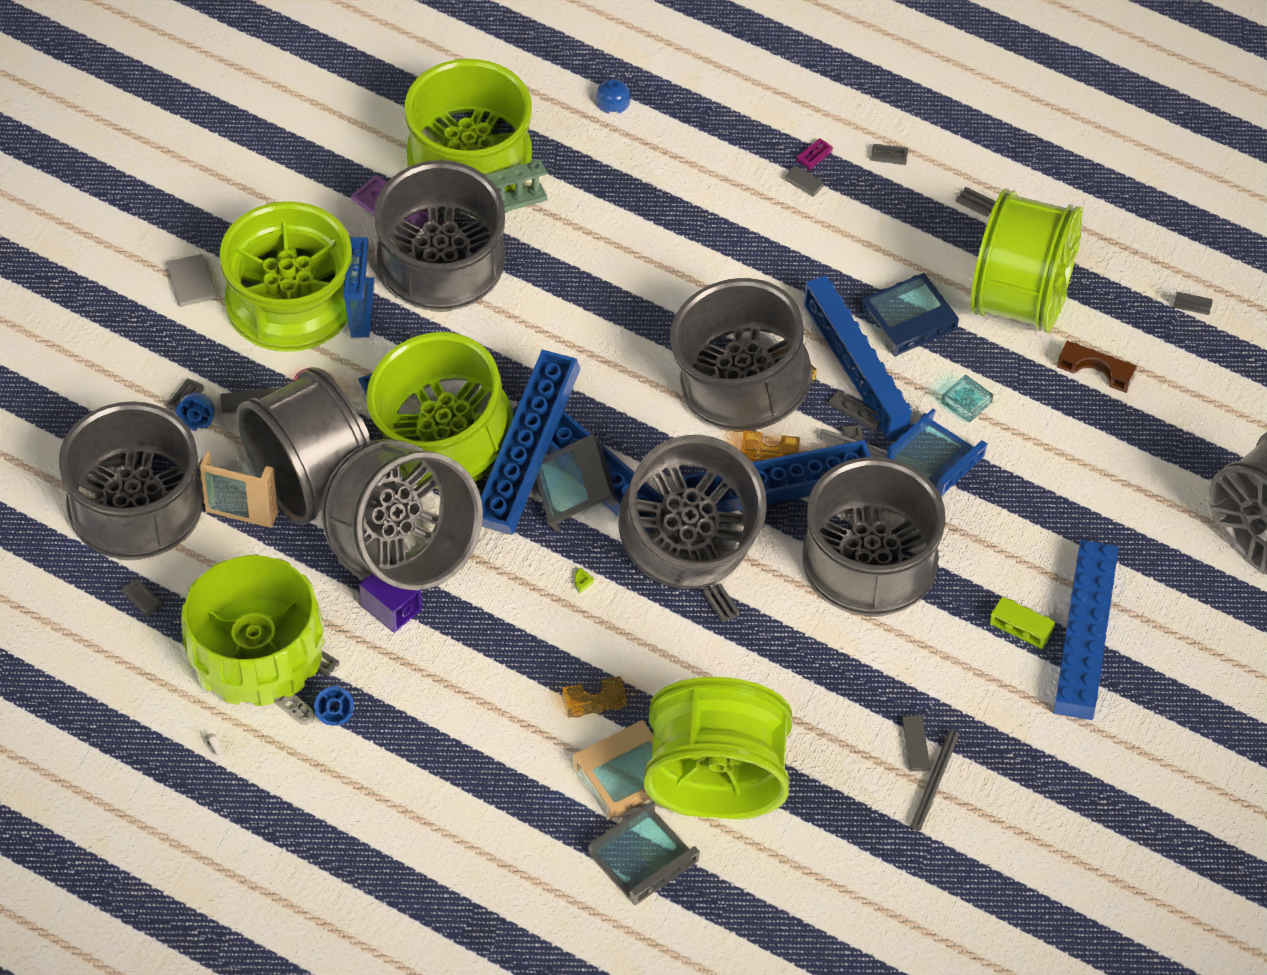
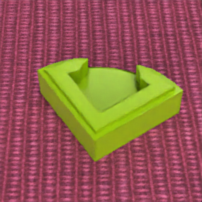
[575,567,594,593]

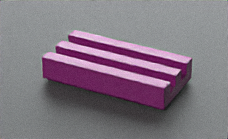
[796,138,833,171]

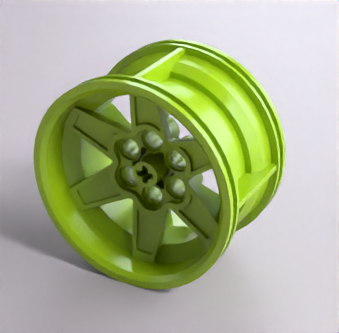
[220,201,354,352]
[644,677,793,820]

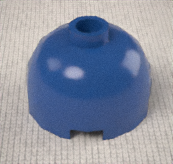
[595,79,631,114]
[176,392,215,431]
[314,685,354,726]

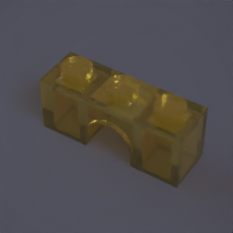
[741,431,800,462]
[562,676,627,718]

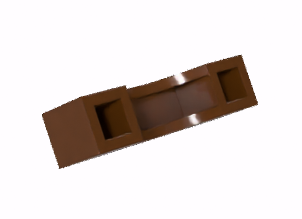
[1057,341,1137,393]

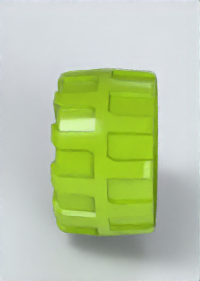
[181,554,324,706]

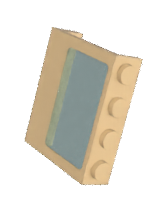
[198,452,278,528]
[573,720,653,820]

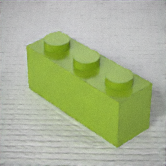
[990,596,1055,649]

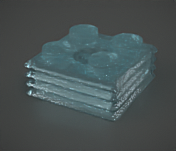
[941,375,994,423]

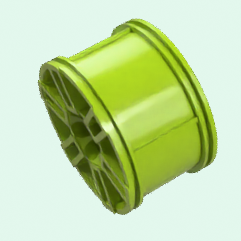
[405,59,532,193]
[970,188,1084,334]
[367,332,514,489]

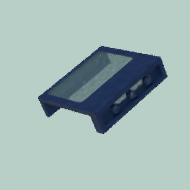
[860,273,959,357]

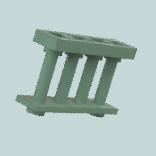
[486,159,547,212]

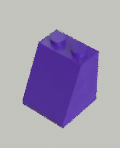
[359,574,422,633]

